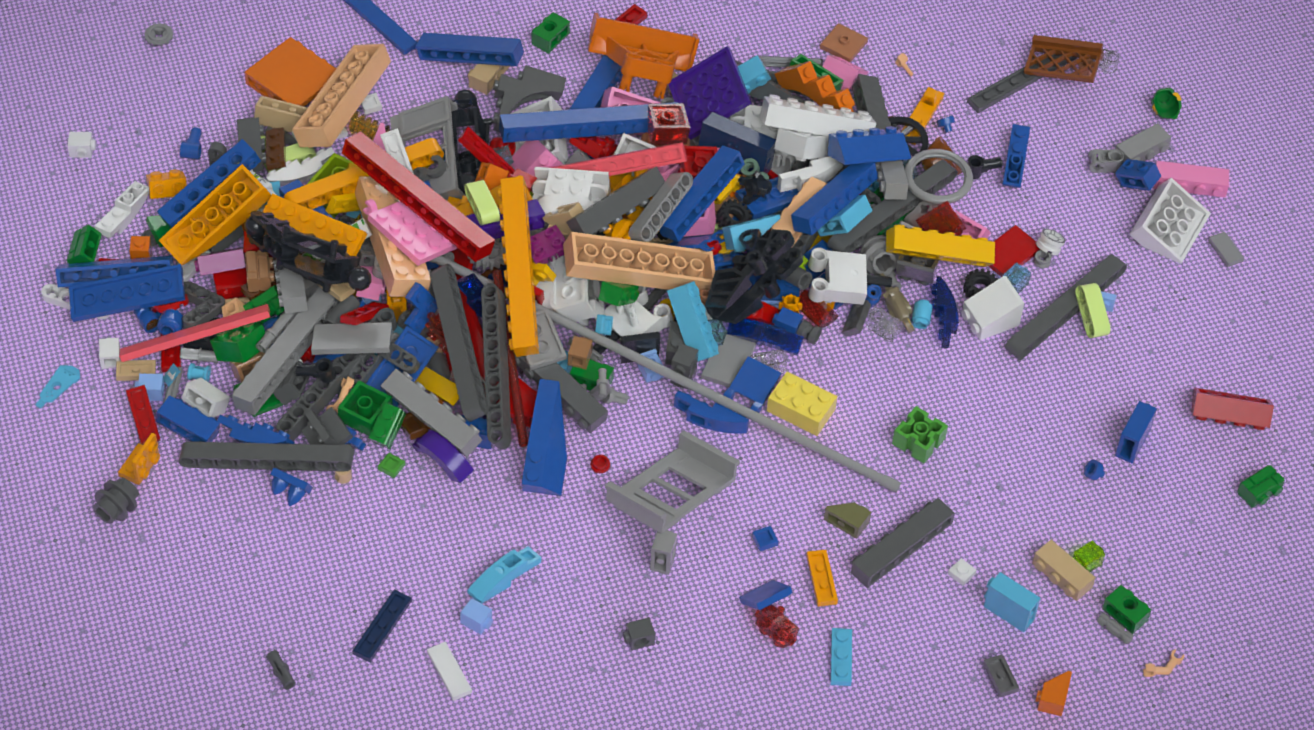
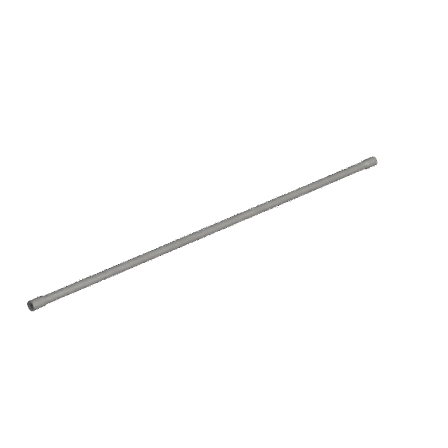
[430,256,901,493]

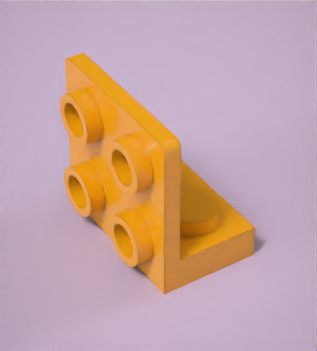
[118,433,160,485]

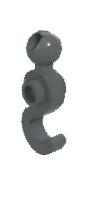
[413,155,447,182]

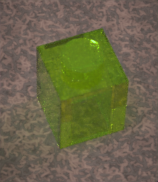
[1073,540,1105,572]

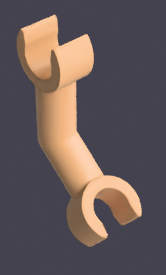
[326,377,354,414]
[1143,649,1184,677]

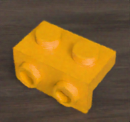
[146,169,187,199]

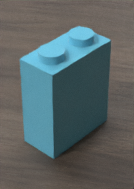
[818,195,873,236]
[984,572,1041,633]

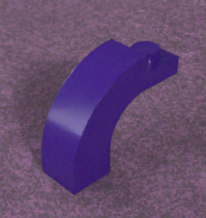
[412,429,474,483]

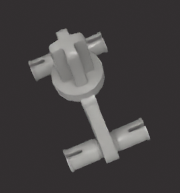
[580,368,629,405]

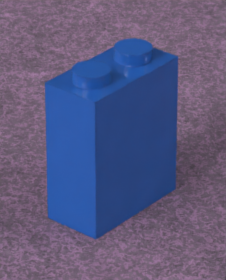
[1115,401,1157,464]

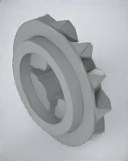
[144,23,173,47]

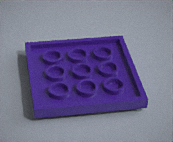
[668,46,752,140]

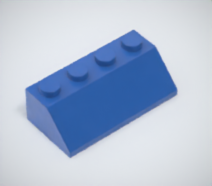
[828,126,911,165]

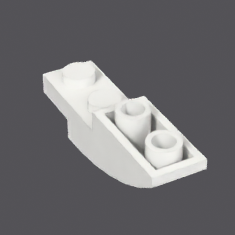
[265,147,335,187]
[777,156,843,193]
[94,181,149,238]

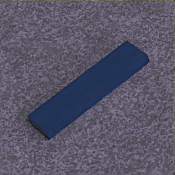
[352,589,412,663]

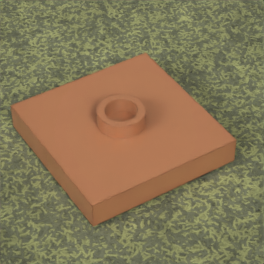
[820,23,868,63]

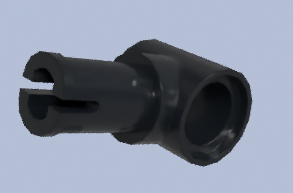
[967,155,1003,179]
[295,358,336,383]

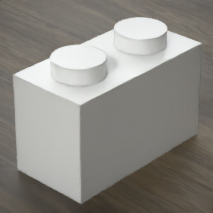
[181,378,230,418]

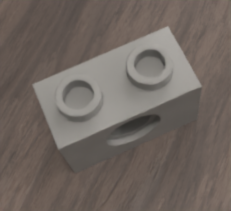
[650,530,677,575]

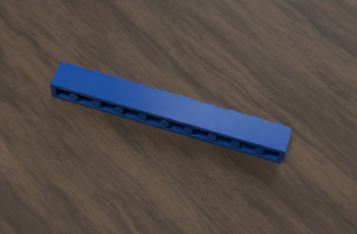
[499,102,683,143]

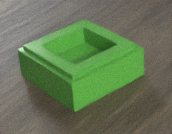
[378,453,405,478]

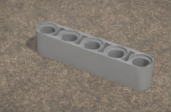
[628,172,693,242]

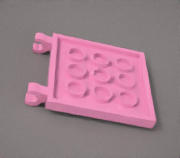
[363,199,457,266]

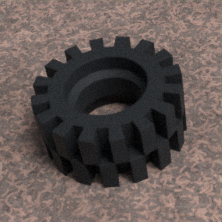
[716,199,752,228]
[963,269,998,298]

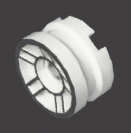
[1036,228,1066,255]

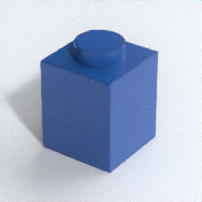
[772,307,803,340]

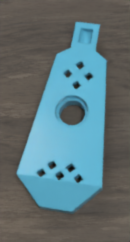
[35,365,81,409]

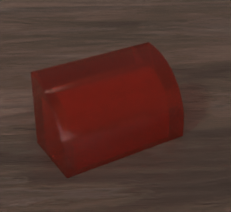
[799,289,839,328]

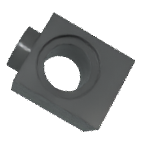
[623,617,656,651]

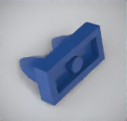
[270,468,313,506]

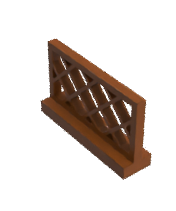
[1024,35,1104,83]

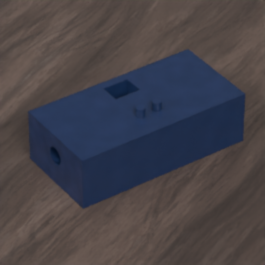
[698,112,776,173]

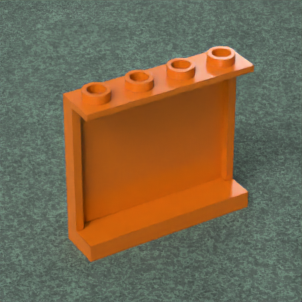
[245,37,336,106]

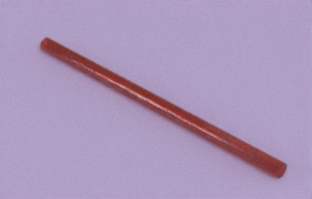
[492,270,528,447]

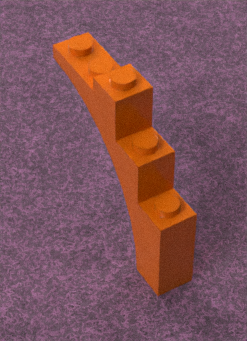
[774,61,855,112]

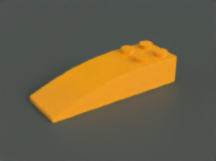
[159,164,271,265]

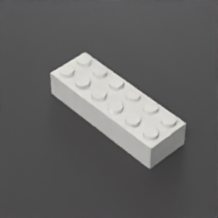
[760,95,876,136]

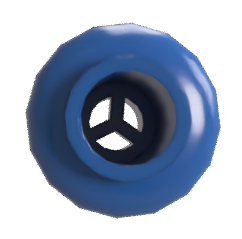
[157,309,183,335]

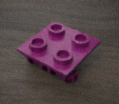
[530,225,566,264]

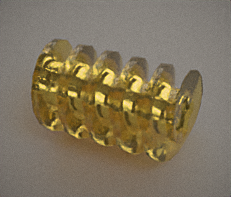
[349,111,390,141]

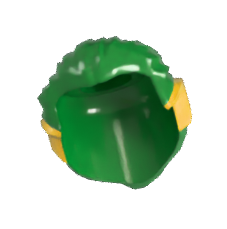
[1151,88,1182,120]

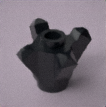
[738,170,772,205]

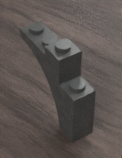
[492,65,566,132]

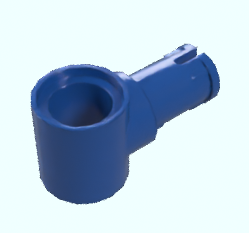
[180,127,202,160]

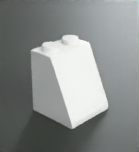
[961,276,1024,340]

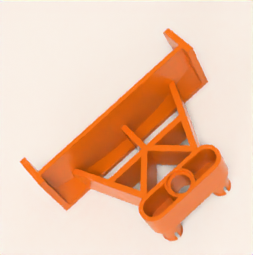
[588,12,700,99]

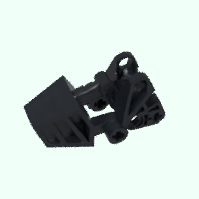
[705,229,803,324]

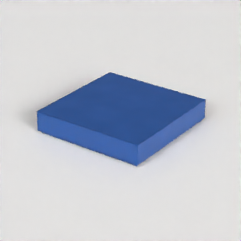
[739,580,793,610]

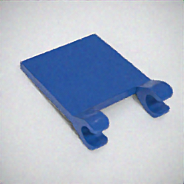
[668,229,725,252]
[723,356,782,413]

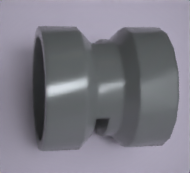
[796,320,822,345]

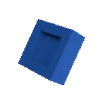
[752,526,779,551]

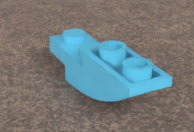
[467,546,542,603]

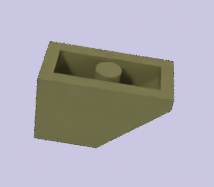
[823,502,871,539]

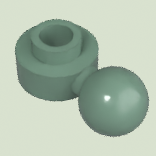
[740,158,769,180]

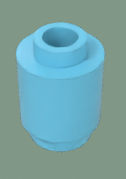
[911,300,933,329]

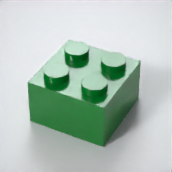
[210,323,265,363]
[338,381,392,436]

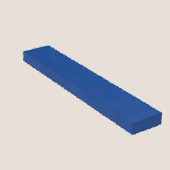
[344,0,418,55]

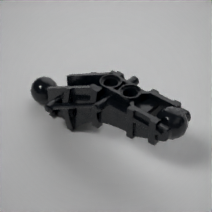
[442,89,493,195]
[244,211,372,292]

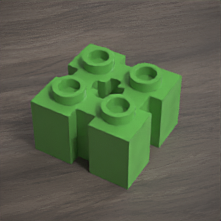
[892,406,948,464]

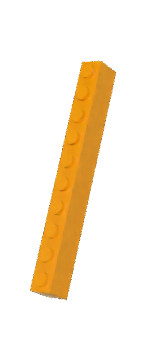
[498,176,539,357]

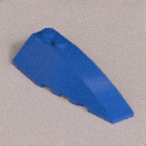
[521,379,567,496]

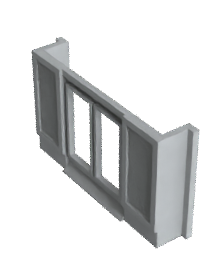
[390,96,466,200]
[605,430,740,534]

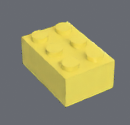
[767,372,838,436]

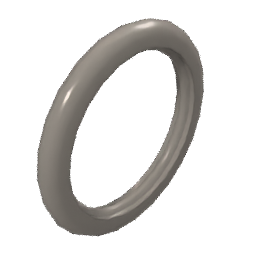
[904,149,973,204]

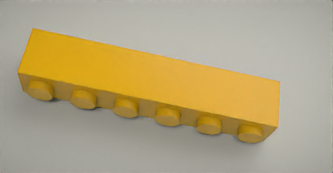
[886,225,995,267]

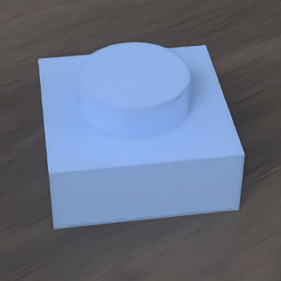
[1101,291,1117,312]

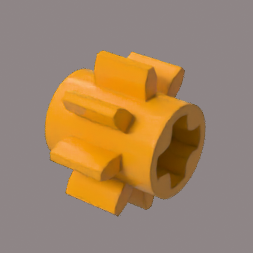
[779,294,802,313]

